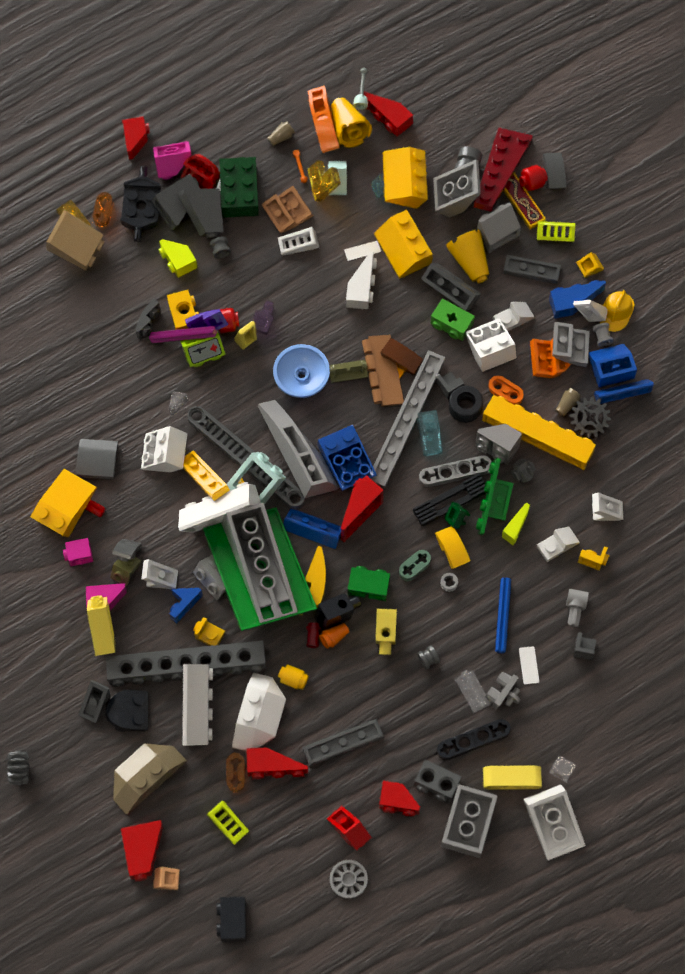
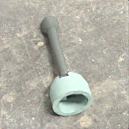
[353,68,368,110]

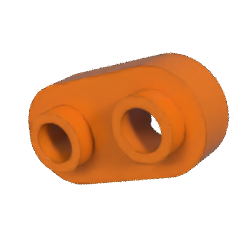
[489,376,524,405]

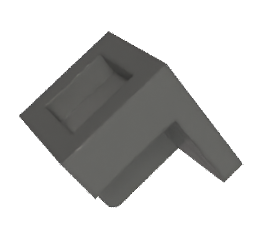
[435,372,464,399]
[573,632,596,661]

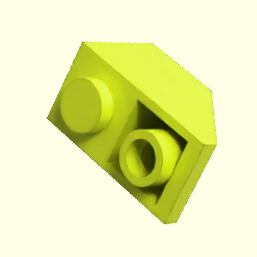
[158,239,197,278]

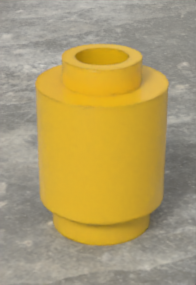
[278,664,309,690]

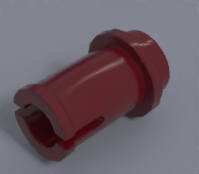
[306,622,322,648]

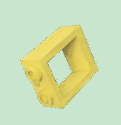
[87,595,116,656]

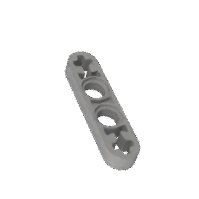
[419,456,492,487]

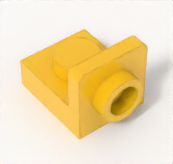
[578,547,609,571]
[193,617,225,646]

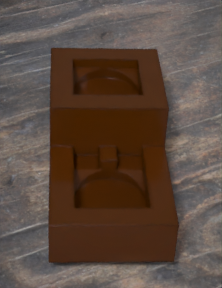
[381,338,423,375]

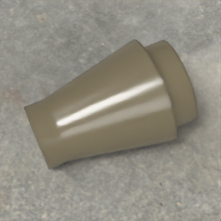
[267,121,295,146]
[555,388,582,417]

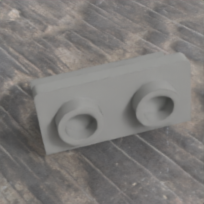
[193,555,226,600]

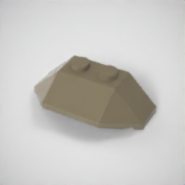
[113,743,187,815]

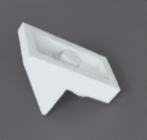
[493,302,535,331]
[592,493,623,521]
[537,527,580,562]
[141,559,178,589]

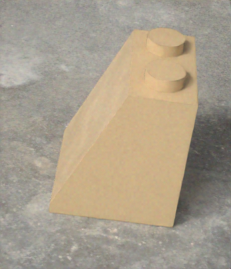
[46,210,105,270]

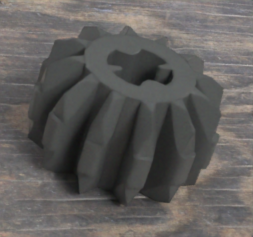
[7,751,29,785]

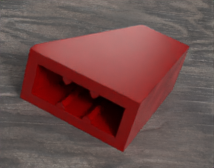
[121,820,163,881]

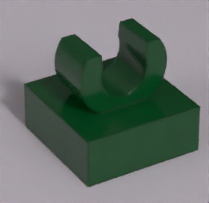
[444,502,470,529]

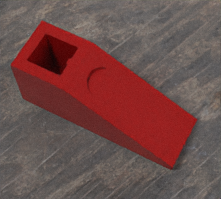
[363,92,413,137]
[247,747,308,779]

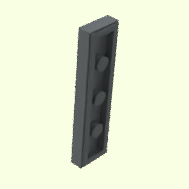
[302,719,384,767]

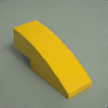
[305,546,326,610]

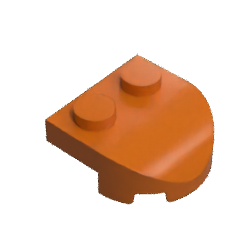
[530,339,571,378]

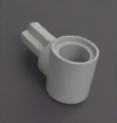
[566,589,589,627]

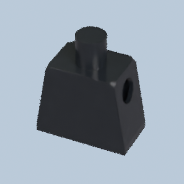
[314,593,361,631]

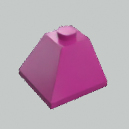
[153,141,191,180]

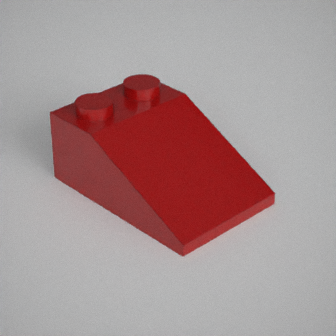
[341,475,383,542]

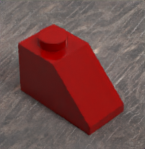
[122,116,150,160]
[327,806,372,851]

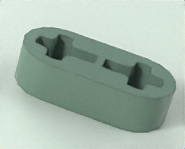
[399,550,431,581]

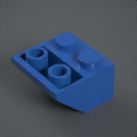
[588,344,637,387]

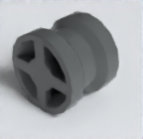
[210,237,231,259]
[417,645,440,670]

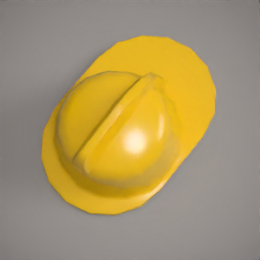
[600,290,634,332]

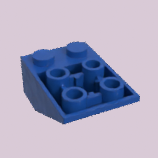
[318,425,377,491]

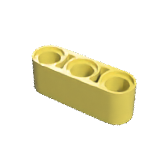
[483,766,542,790]

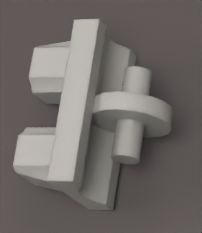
[485,672,521,709]

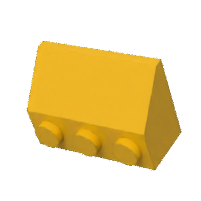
[383,147,428,209]
[374,210,433,279]

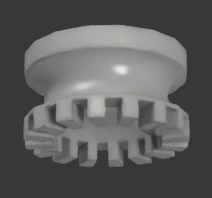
[440,573,458,592]

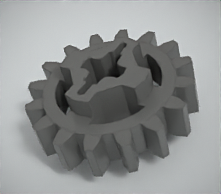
[569,397,611,438]

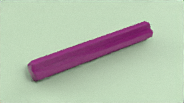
[149,326,217,343]

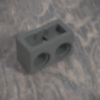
[414,760,462,802]

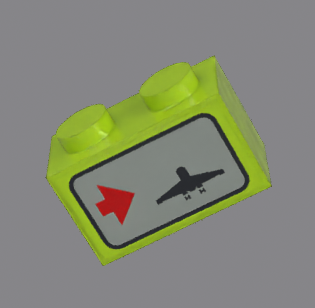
[180,332,226,367]

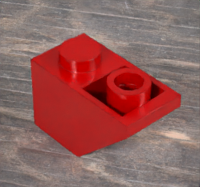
[379,781,420,817]

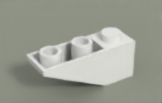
[346,251,377,309]

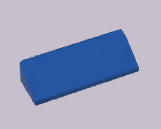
[594,379,654,404]
[283,509,341,549]

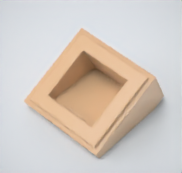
[153,867,180,890]

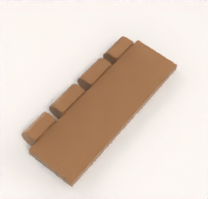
[362,335,404,406]

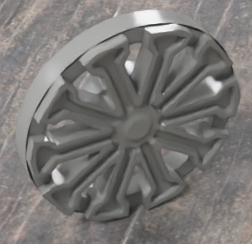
[330,860,368,899]

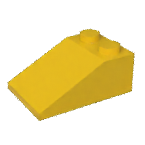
[30,469,97,538]

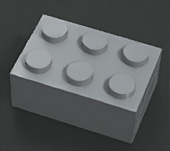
[441,784,497,858]

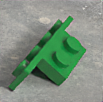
[476,458,514,535]

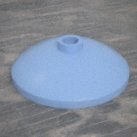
[273,344,330,398]

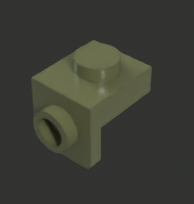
[110,557,141,586]

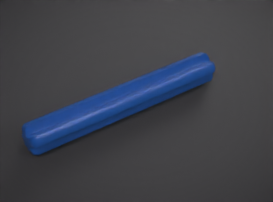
[495,578,511,653]

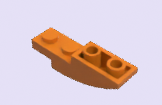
[308,86,340,153]

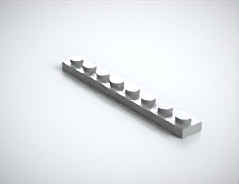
[371,350,445,489]

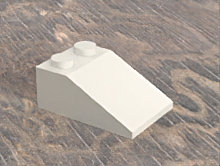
[524,785,585,860]

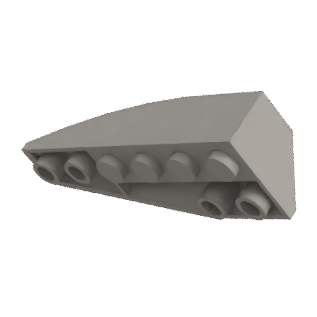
[258,400,339,498]

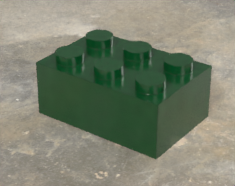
[219,157,259,218]

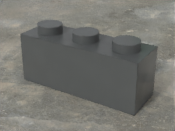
[421,263,481,311]

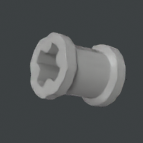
[593,323,614,347]

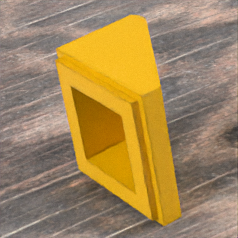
[576,252,604,278]

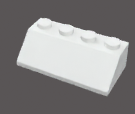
[178,482,261,533]
[183,664,213,746]

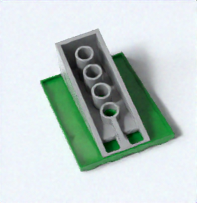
[203,502,317,631]

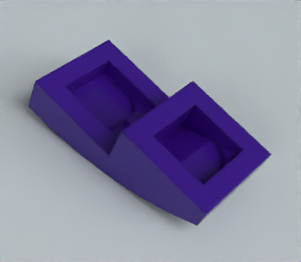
[185,309,228,330]

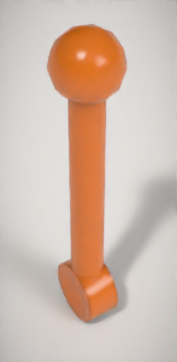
[293,150,308,183]

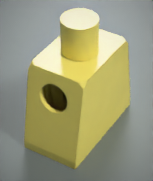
[376,609,397,655]

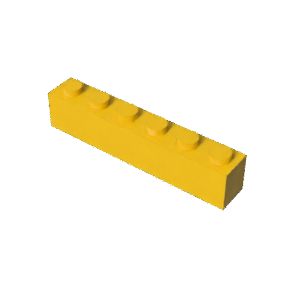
[482,395,596,470]

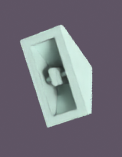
[328,161,347,195]

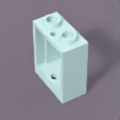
[226,452,286,504]

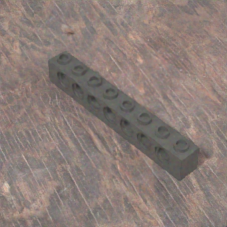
[106,641,266,686]

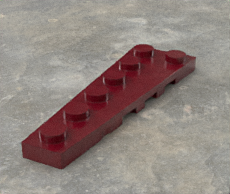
[474,127,533,212]

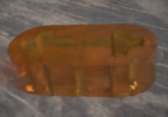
[93,192,113,227]
[226,753,245,792]

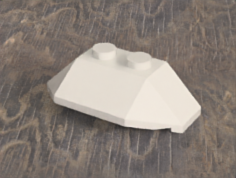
[232,672,286,752]

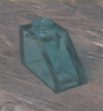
[417,410,442,456]

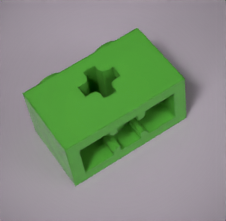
[430,298,475,341]

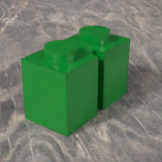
[348,566,390,601]

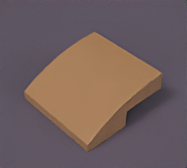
[261,186,314,233]

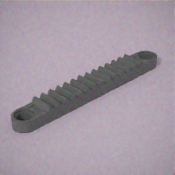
[187,406,305,510]

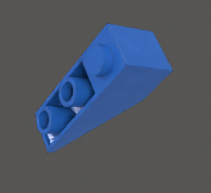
[549,280,606,319]

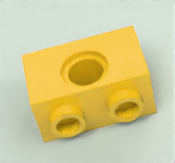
[167,290,199,330]

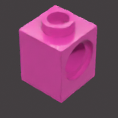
[63,538,94,566]

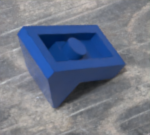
[169,588,203,624]

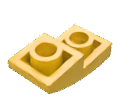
[435,526,471,569]

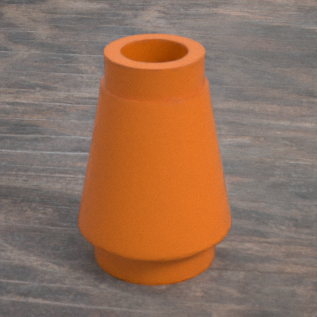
[319,623,349,649]

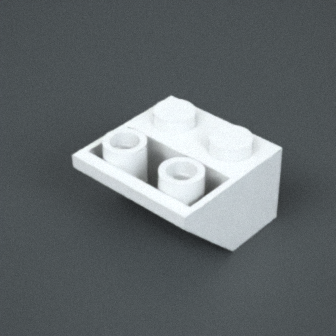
[465,318,516,372]
[141,426,187,472]

